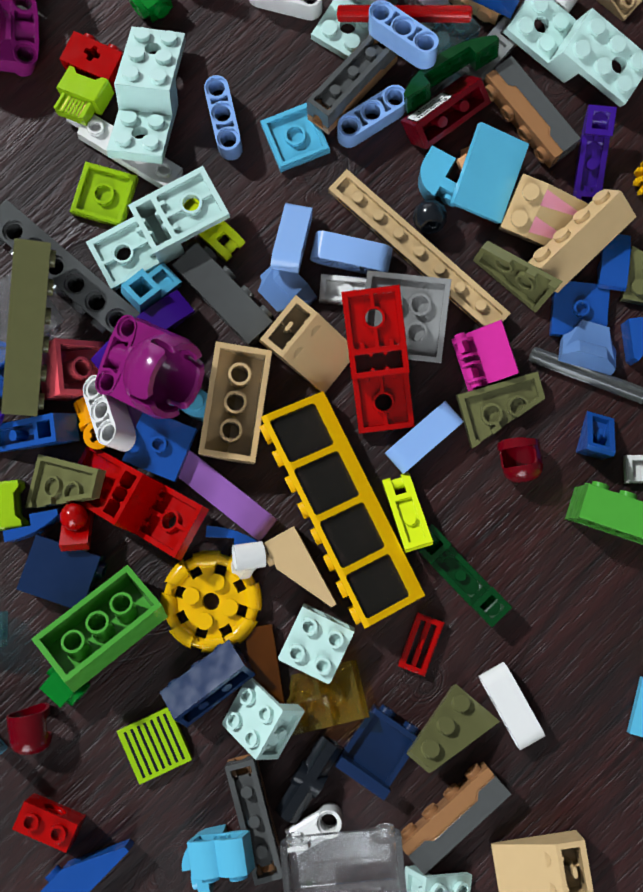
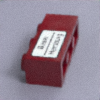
[400,74,491,149]

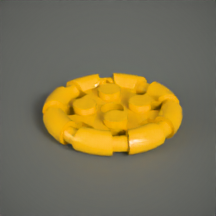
[160,550,262,653]

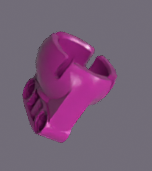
[0,0,39,77]
[95,315,204,419]

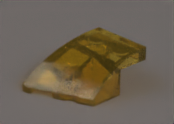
[287,660,370,736]

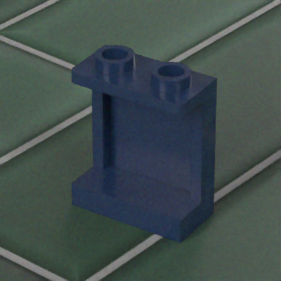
[16,535,107,608]
[335,703,421,801]

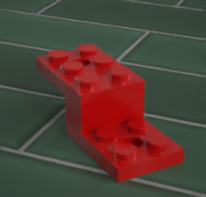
[341,285,415,434]
[78,446,209,561]

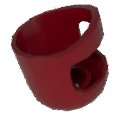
[497,437,543,483]
[6,702,52,755]

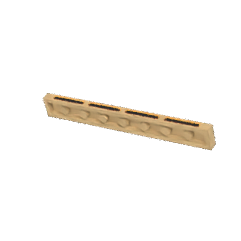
[328,169,511,327]

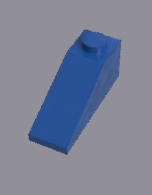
[0,413,80,453]
[41,839,134,892]

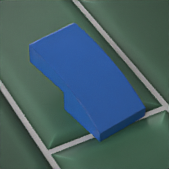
[597,234,631,292]
[3,509,62,542]
[206,526,259,545]

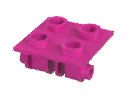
[451,320,520,391]

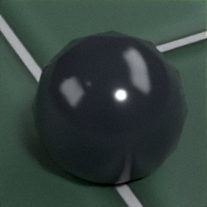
[412,199,447,234]

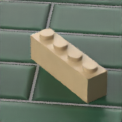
[528,189,636,293]

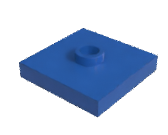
[549,281,610,337]
[122,412,198,482]

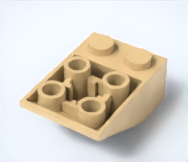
[259,295,350,393]
[491,830,594,892]

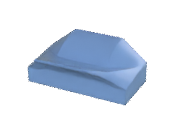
[258,266,317,312]
[558,320,616,376]

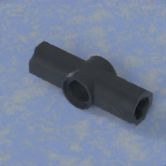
[275,734,343,825]

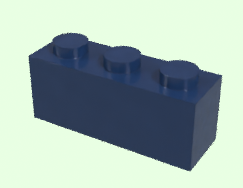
[160,640,256,727]

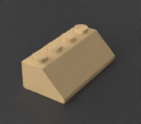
[198,341,272,465]

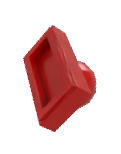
[59,502,94,552]

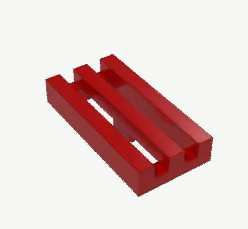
[398,612,444,677]

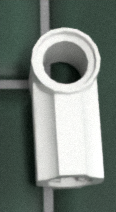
[231,541,266,579]
[285,802,343,853]

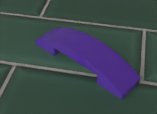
[573,104,617,204]
[90,290,195,370]

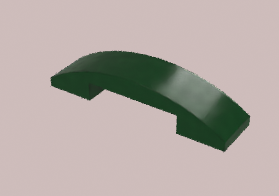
[404,35,499,114]
[417,524,513,628]

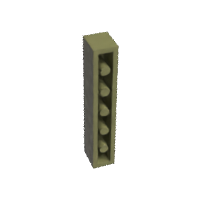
[1,238,56,416]

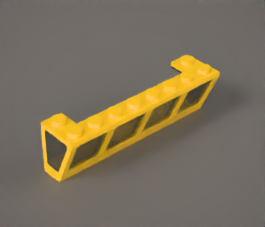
[259,391,425,629]

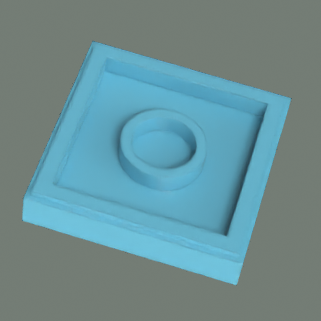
[260,103,330,172]

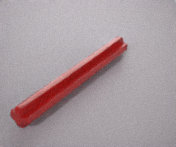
[337,5,473,23]

